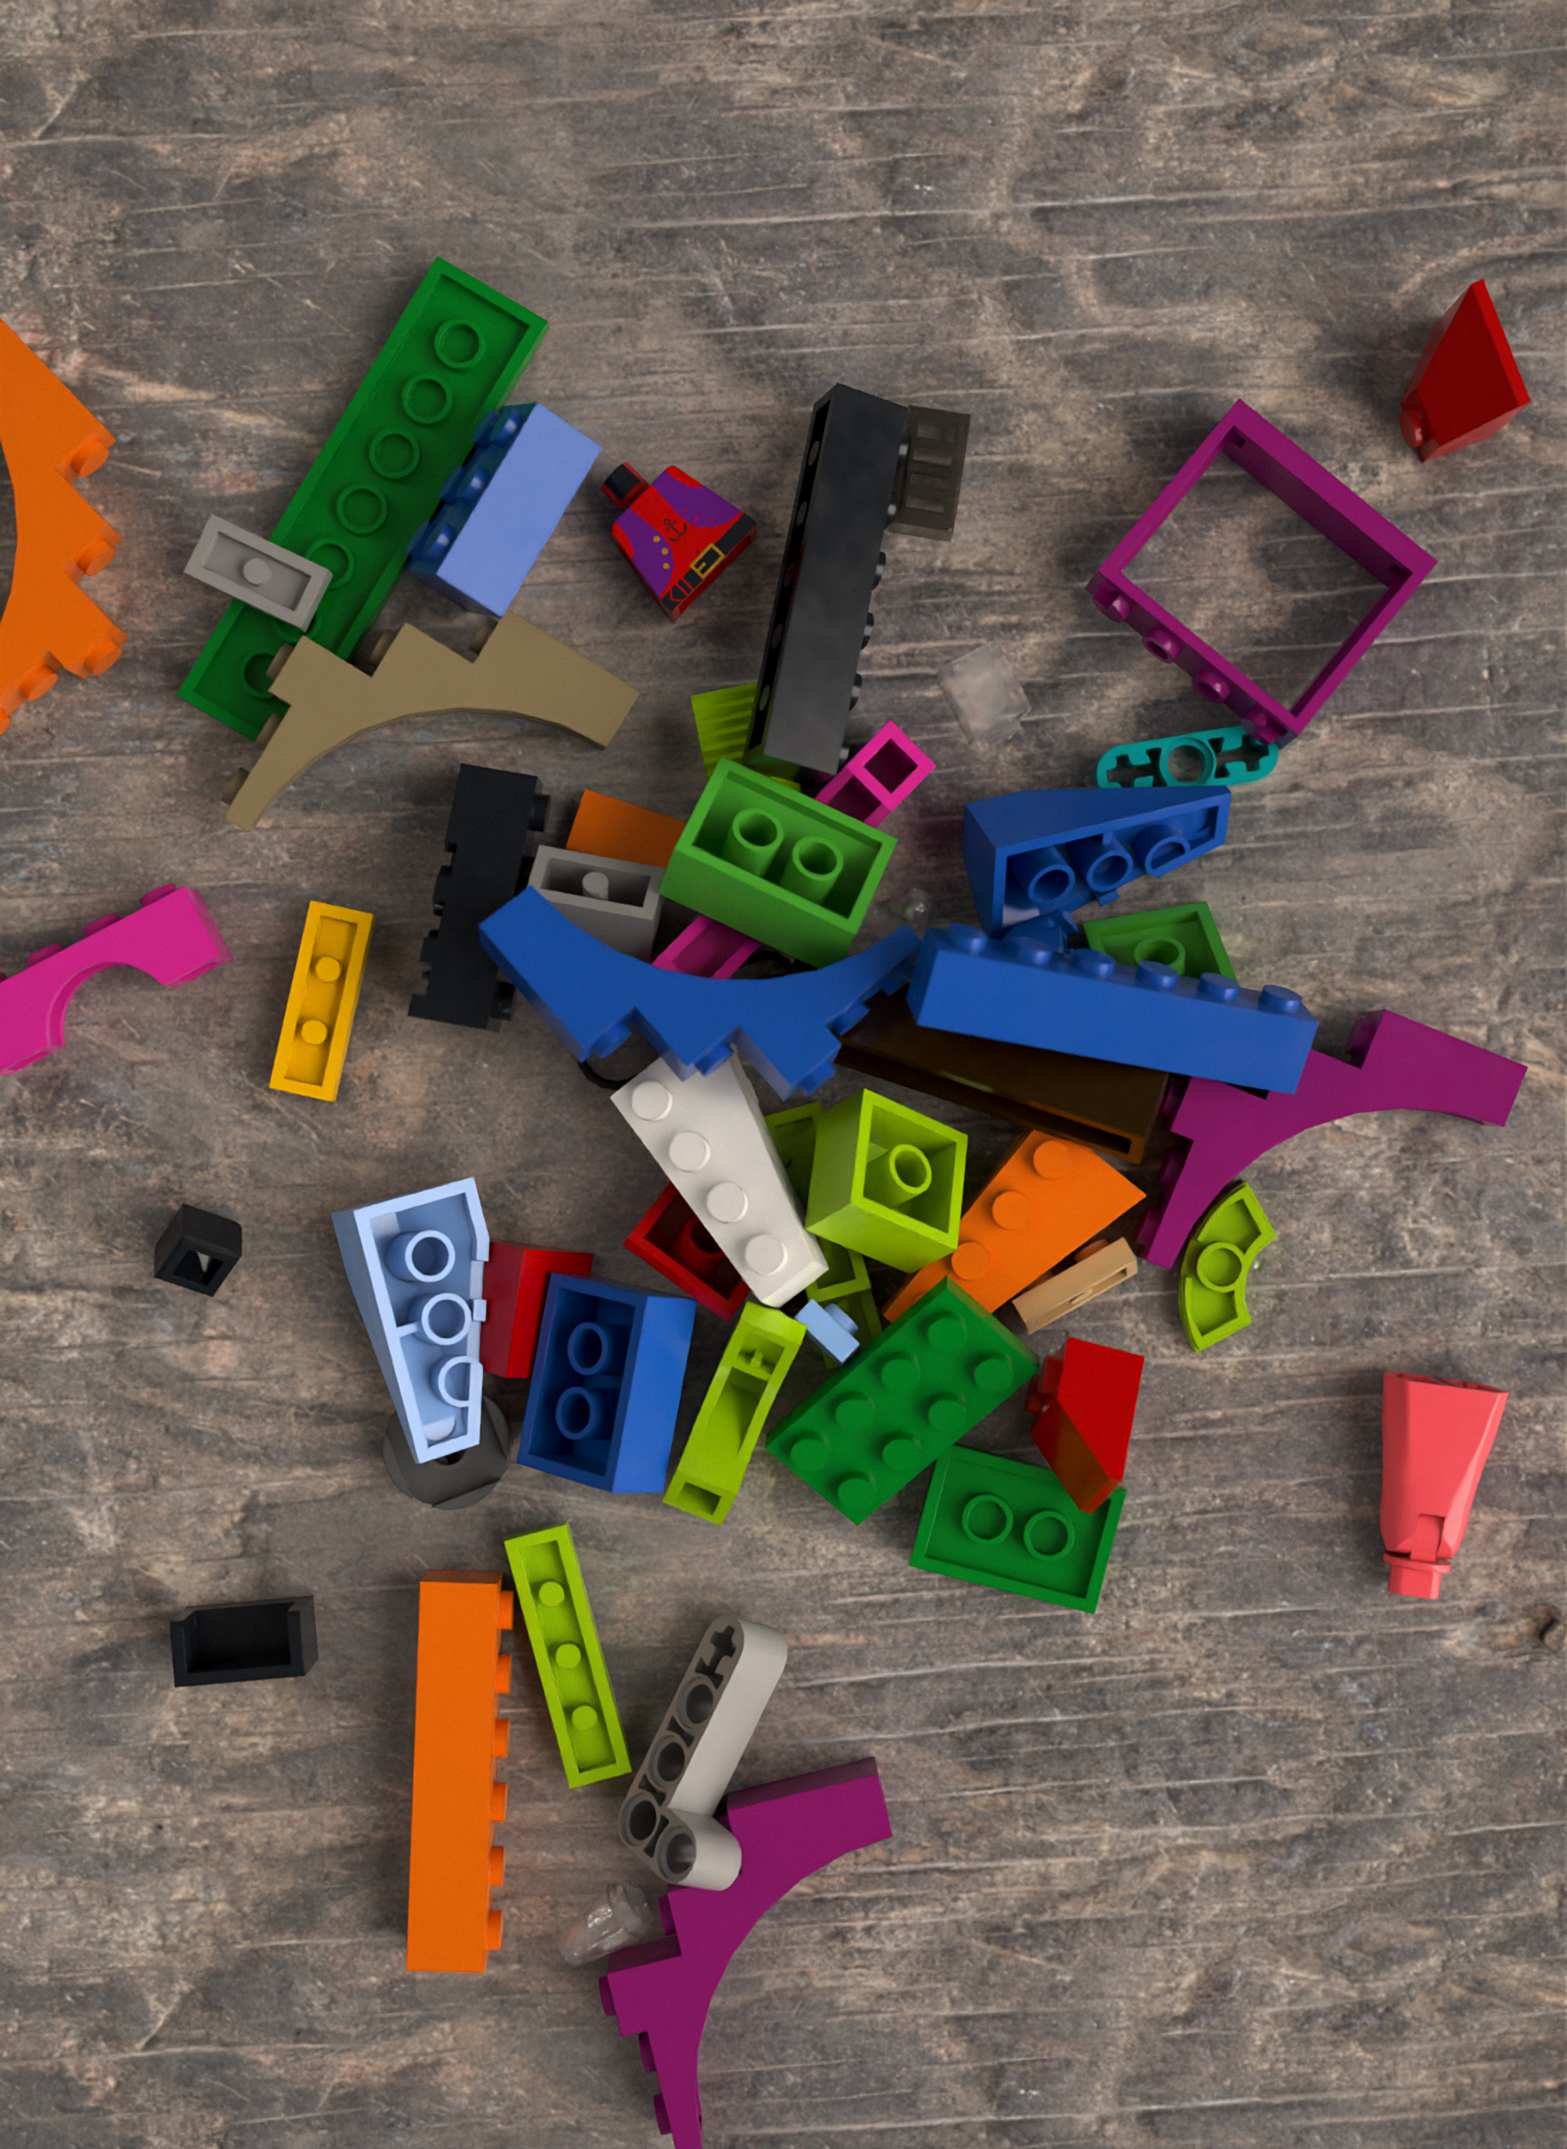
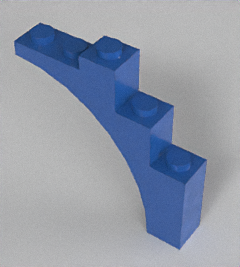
[479,885,922,1101]

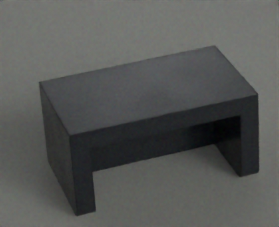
[170,1595,319,1688]

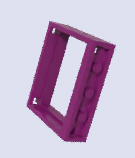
[1084,398,1438,750]

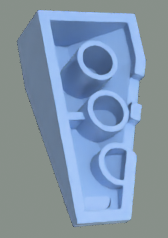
[331,1177,490,1464]

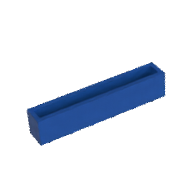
[906,924,1319,1095]

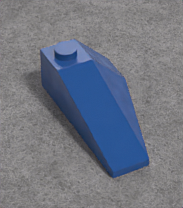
[962,785,1232,941]

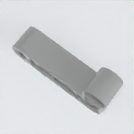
[618,1615,788,1891]

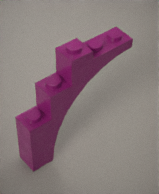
[1133,1009,1528,1270]
[599,1757,893,2149]

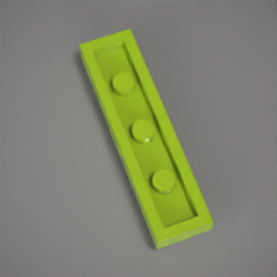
[504,1520,633,1789]

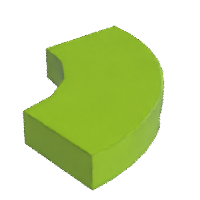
[1177,1180,1277,1353]

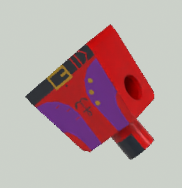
[600,462,757,623]

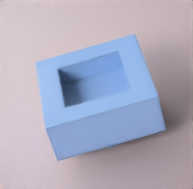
[794,1299,860,1368]

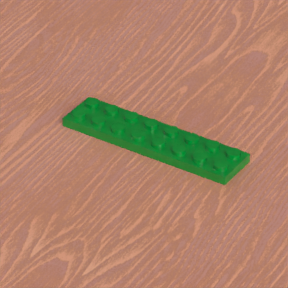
[176,256,550,742]

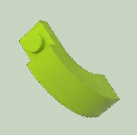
[662,1300,808,1526]

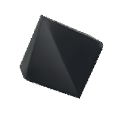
[154,1203,242,1297]

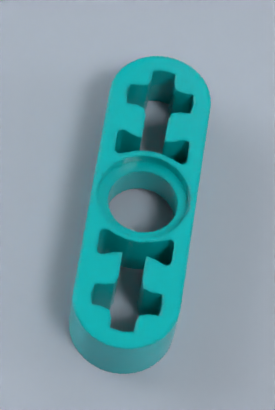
[1092,725,1279,789]

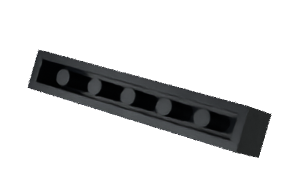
[741,383,909,787]

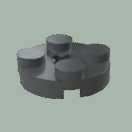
[382,1387,513,1510]

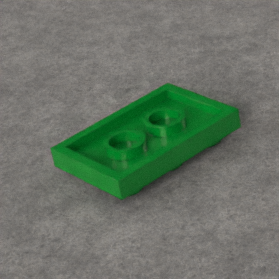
[908,1443,1127,1614]

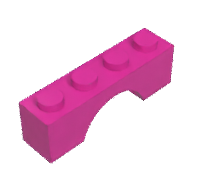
[0,883,233,1076]

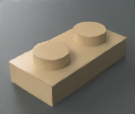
[1012,1237,1138,1335]

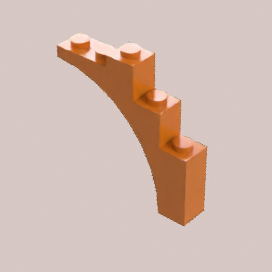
[0,318,130,736]

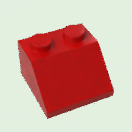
[1024,1336,1145,1514]

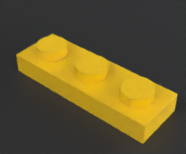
[269,900,377,1102]

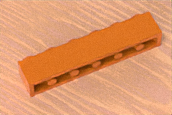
[406,1569,515,1973]

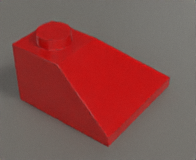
[1399,279,1531,463]

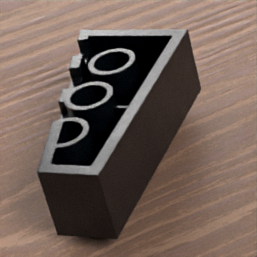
[407,763,551,1032]

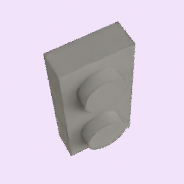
[183,514,333,633]

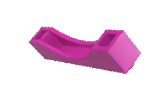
[651,720,936,979]

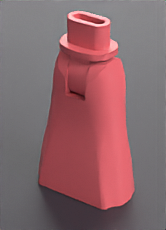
[1379,1371,1509,1599]

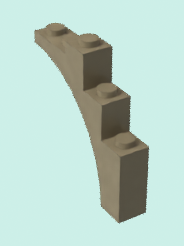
[221,608,640,833]

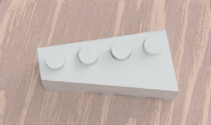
[610,1043,829,1309]

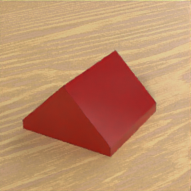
[623,1181,751,1323]
[479,1238,594,1378]

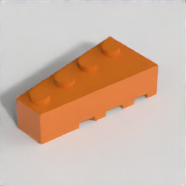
[880,1127,1147,1323]

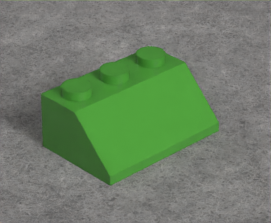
[657,756,898,969]

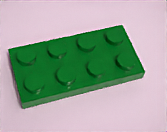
[765,1275,1040,1526]

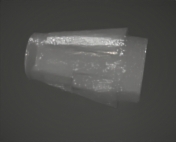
[557,1880,654,1968]

